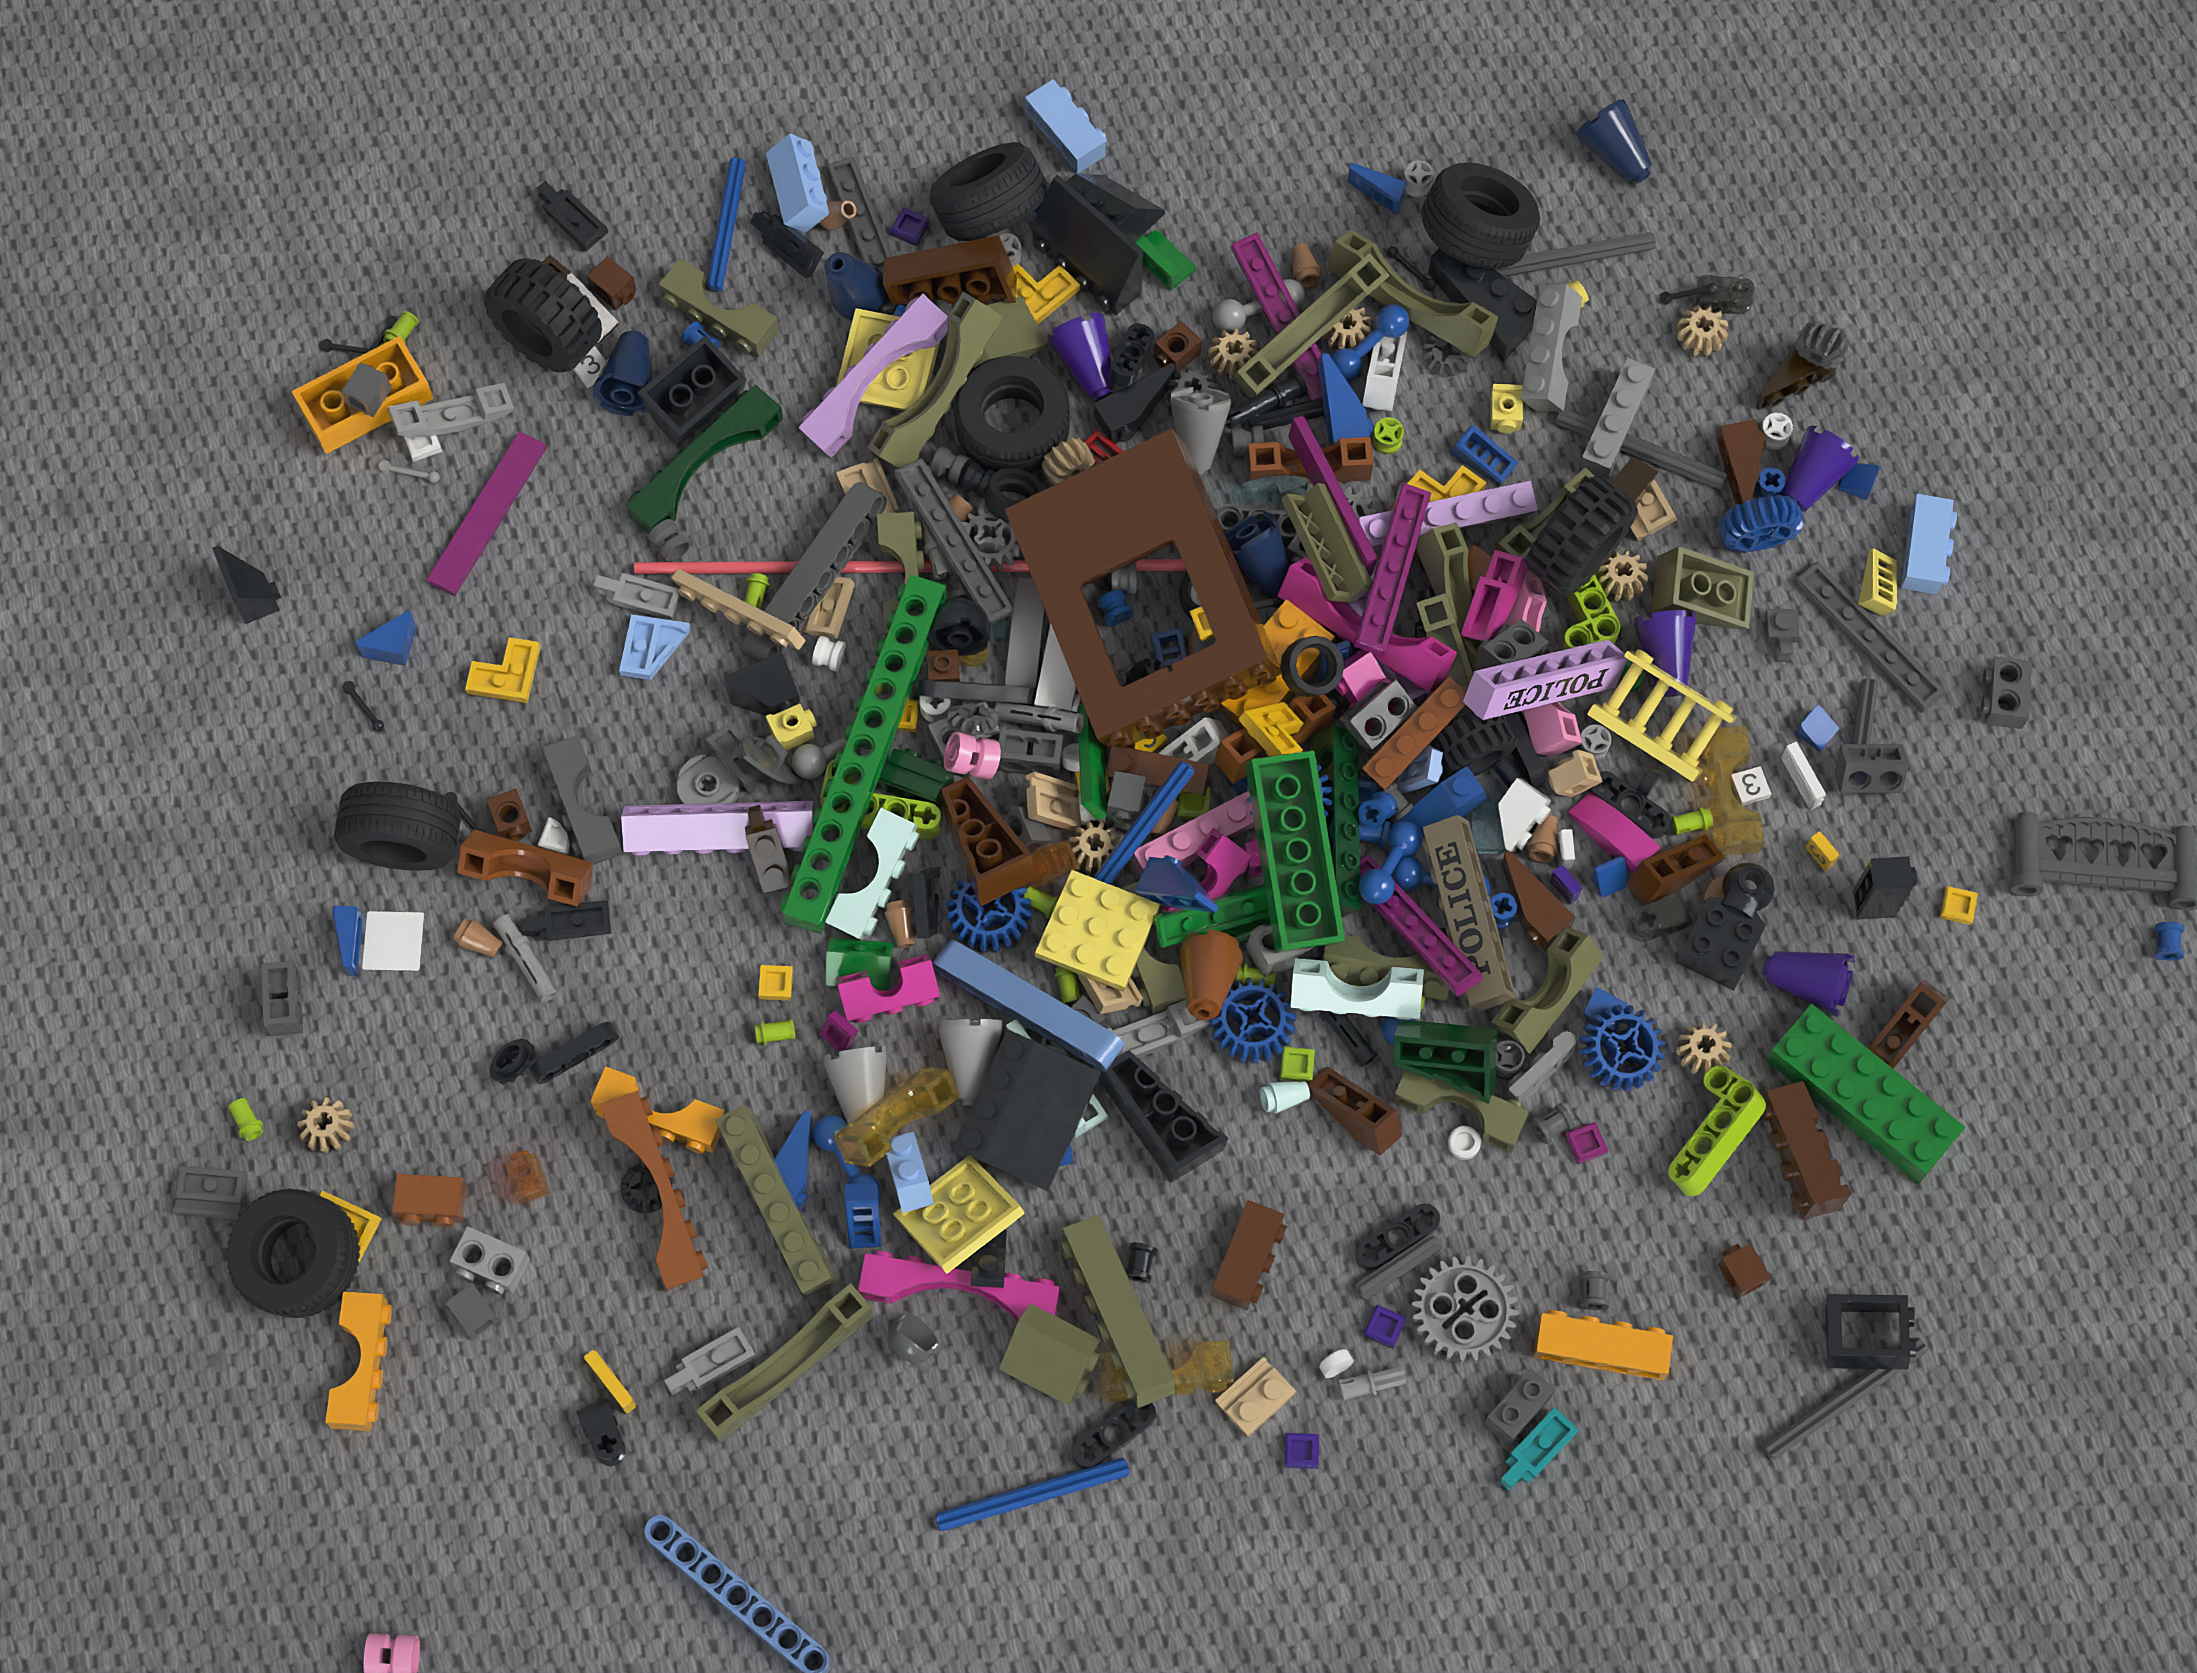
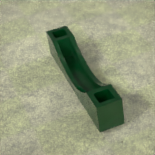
[626,384,783,535]

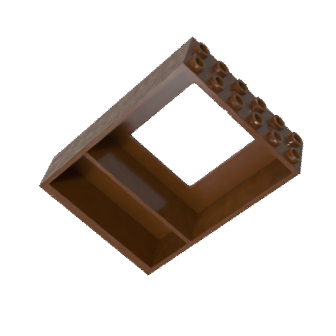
[1005,428,1281,749]

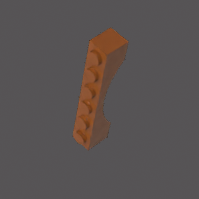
[600,1091,708,1291]

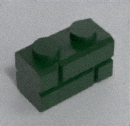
[879,748,954,810]

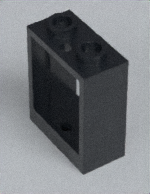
[1826,1294,1916,1370]

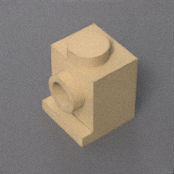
[1548,750,1602,797]

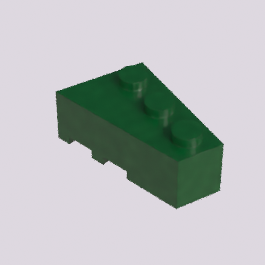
[1393,1019,1497,1104]

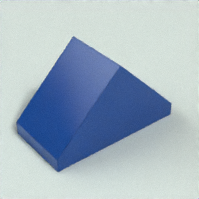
[355,610,417,666]

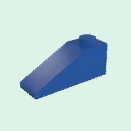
[1317,353,1373,446]
[1391,766,1488,843]
[1134,855,1219,913]
[775,1110,813,1212]

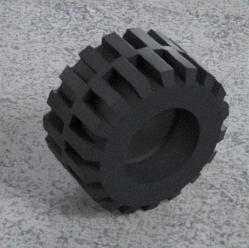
[1431,711,1519,777]

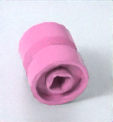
[944,732,1001,780]
[364,1633,420,1673]

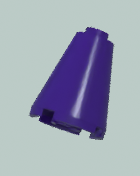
[1047,313,1116,401]
[1780,425,1859,512]
[1634,610,1696,697]
[1762,951,1855,1017]

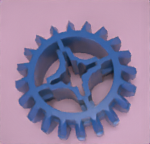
[1719,494,1803,553]
[946,875,1032,953]
[1209,977,1296,1064]
[1579,1004,1666,1091]

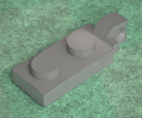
[593,573,681,620]
[664,1327,756,1395]

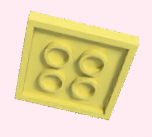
[836,308,940,411]
[1035,870,1160,991]
[893,1155,1025,1274]

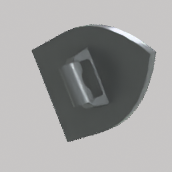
[739,735,805,786]

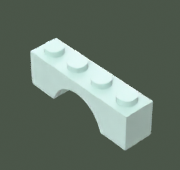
[825,808,919,940]
[1291,958,1424,1020]

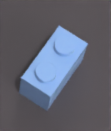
[882,1132,934,1213]

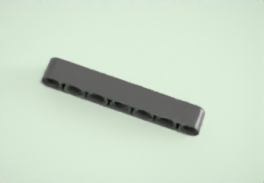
[741,482,887,662]

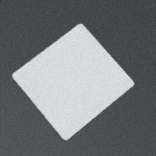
[362,911,424,971]

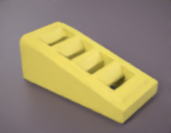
[1858,548,1897,616]

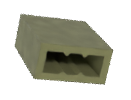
[999,1303,1101,1406]

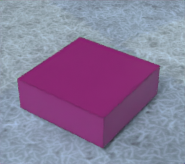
[819,1010,858,1052]
[1565,1122,1609,1165]

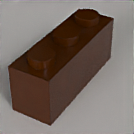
[1211,1200,1287,1310]

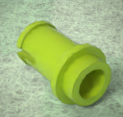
[383,311,419,344]
[744,573,770,610]
[1671,806,1713,836]
[1023,885,1060,919]
[1235,964,1276,989]
[1054,966,1081,1006]
[754,1019,795,1046]
[228,1098,264,1141]

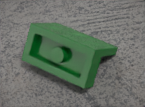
[1135,230,1196,291]
[825,937,894,990]

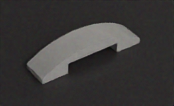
[388,383,514,437]
[1005,577,1045,688]
[1093,1000,1210,1069]

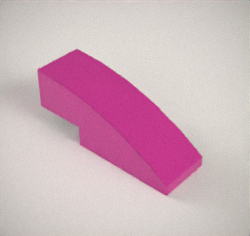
[1461,550,1528,642]
[1567,793,1661,873]

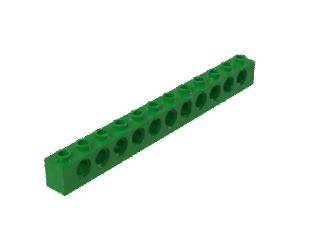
[780,574,947,934]

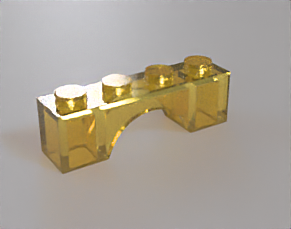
[1701,726,1765,856]
[833,1067,960,1167]
[1097,1340,1234,1402]

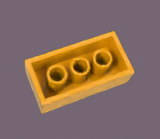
[291,336,433,454]
[1217,599,1335,728]

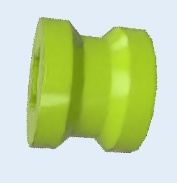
[1372,417,1404,455]

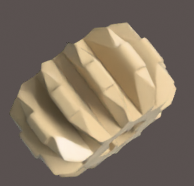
[1677,305,1728,357]
[1322,307,1372,350]
[1208,328,1258,381]
[1041,437,1095,485]
[1595,549,1648,602]
[1069,821,1121,875]
[1676,1021,1732,1076]
[297,1097,354,1154]

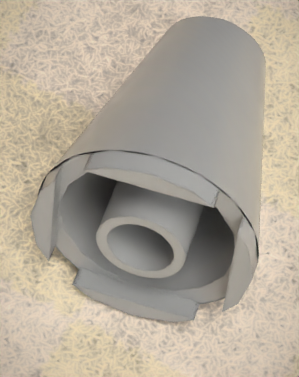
[1170,387,1231,475]
[938,1019,1003,1106]
[822,1046,887,1136]

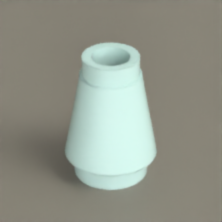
[1260,1081,1310,1114]

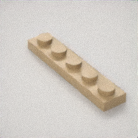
[672,568,806,651]

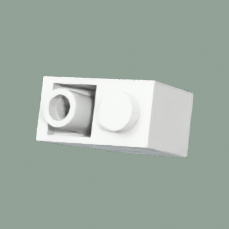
[1498,778,1551,852]

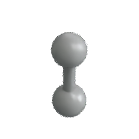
[1212,279,1305,333]
[792,719,882,779]

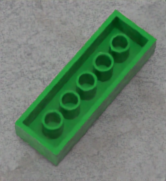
[1245,751,1345,953]
[1766,1004,1966,1184]

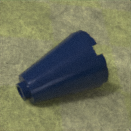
[1575,99,1653,184]
[825,252,888,320]
[593,330,652,416]
[1225,512,1290,599]

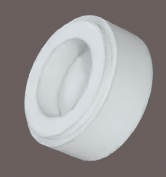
[1061,743,1080,772]
[1448,1126,1481,1160]
[1319,1349,1354,1378]

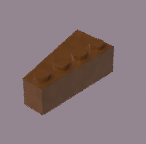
[883,235,1017,304]
[941,776,1035,907]
[1762,1081,1851,1220]

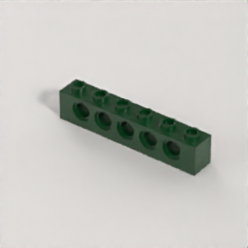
[1309,725,1361,917]

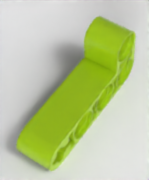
[1561,575,1620,651]
[820,759,942,839]
[1668,1066,1766,1196]

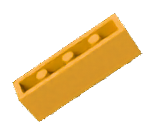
[1533,1310,1673,1381]

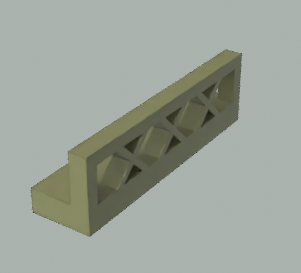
[1281,483,1372,603]

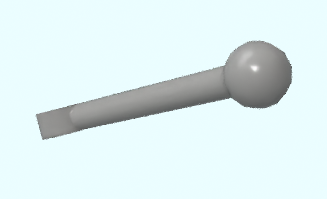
[378,460,440,483]

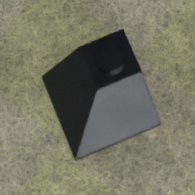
[212,546,281,624]
[724,652,801,716]

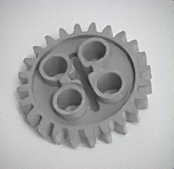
[1411,1256,1519,1364]

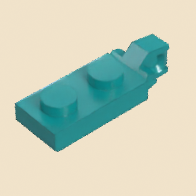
[1499,1407,1579,1491]

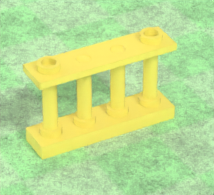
[1587,649,1737,782]

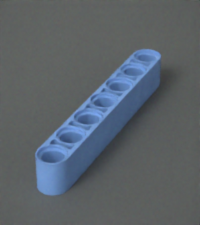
[932,939,1125,1071]
[645,1515,831,1673]

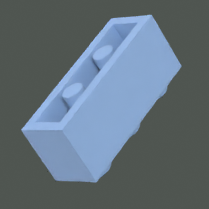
[1025,79,1107,174]
[766,134,830,233]
[1901,494,1957,594]

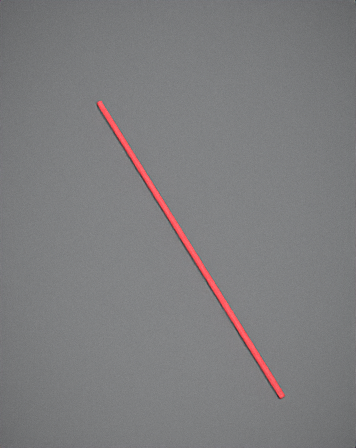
[634,559,1327,574]

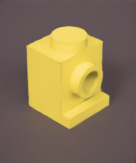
[1490,384,1523,433]
[766,704,817,750]

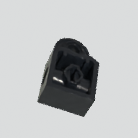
[1676,862,1775,991]

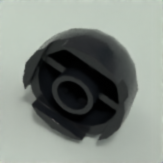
[929,598,990,656]

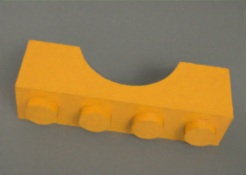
[590,1066,726,1154]
[325,1292,392,1431]

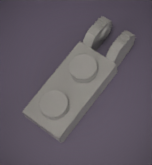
[1507,1030,1576,1104]

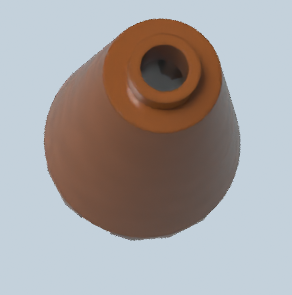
[1179,930,1244,1020]

